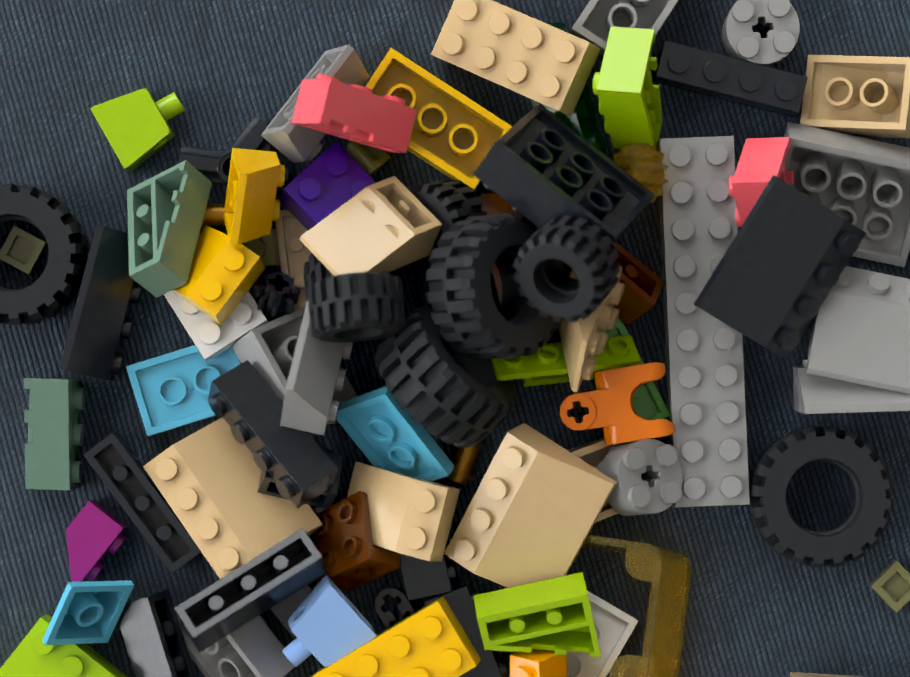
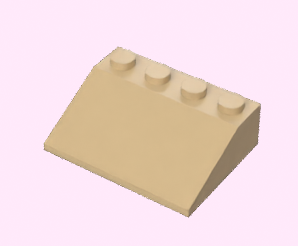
[143,417,323,579]
[444,423,617,588]

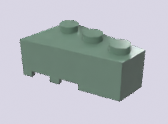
[127,160,212,298]
[23,378,85,490]

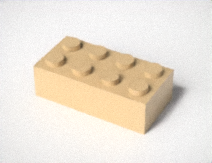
[431,0,601,116]

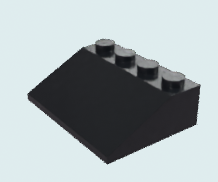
[473,103,655,248]
[694,175,866,360]

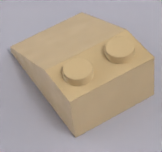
[800,55,910,139]
[347,462,460,561]

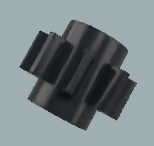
[252,271,300,317]

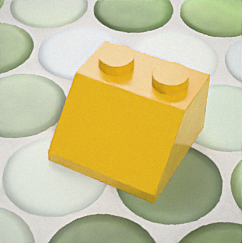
[223,148,285,245]
[172,225,265,326]

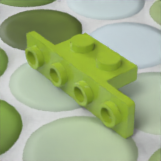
[490,335,640,387]

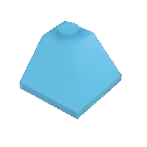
[42,581,134,645]

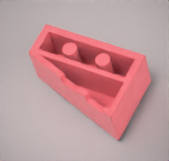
[291,74,417,153]
[728,137,794,227]

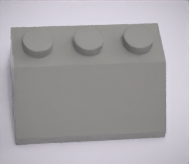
[261,44,370,163]
[280,300,353,435]
[232,306,357,403]
[793,359,910,414]
[178,615,295,677]

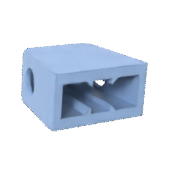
[282,575,376,667]

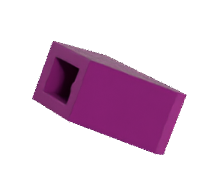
[66,500,128,582]

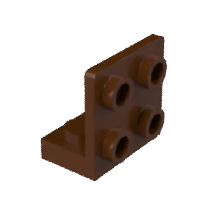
[313,491,401,591]

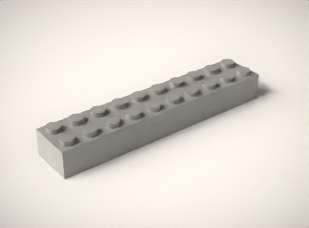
[657,136,750,507]

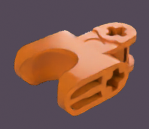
[560,362,676,445]

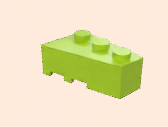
[593,26,663,152]
[473,572,601,657]
[0,614,127,677]

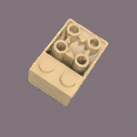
[300,176,442,276]
[559,267,625,392]

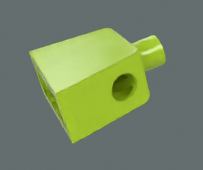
[90,88,185,172]

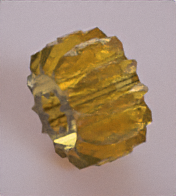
[614,143,669,203]

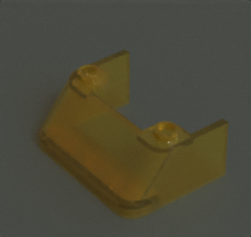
[583,535,691,677]

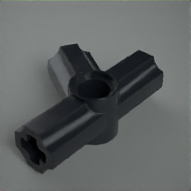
[178,117,291,193]

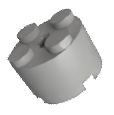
[721,0,800,67]
[597,439,683,516]

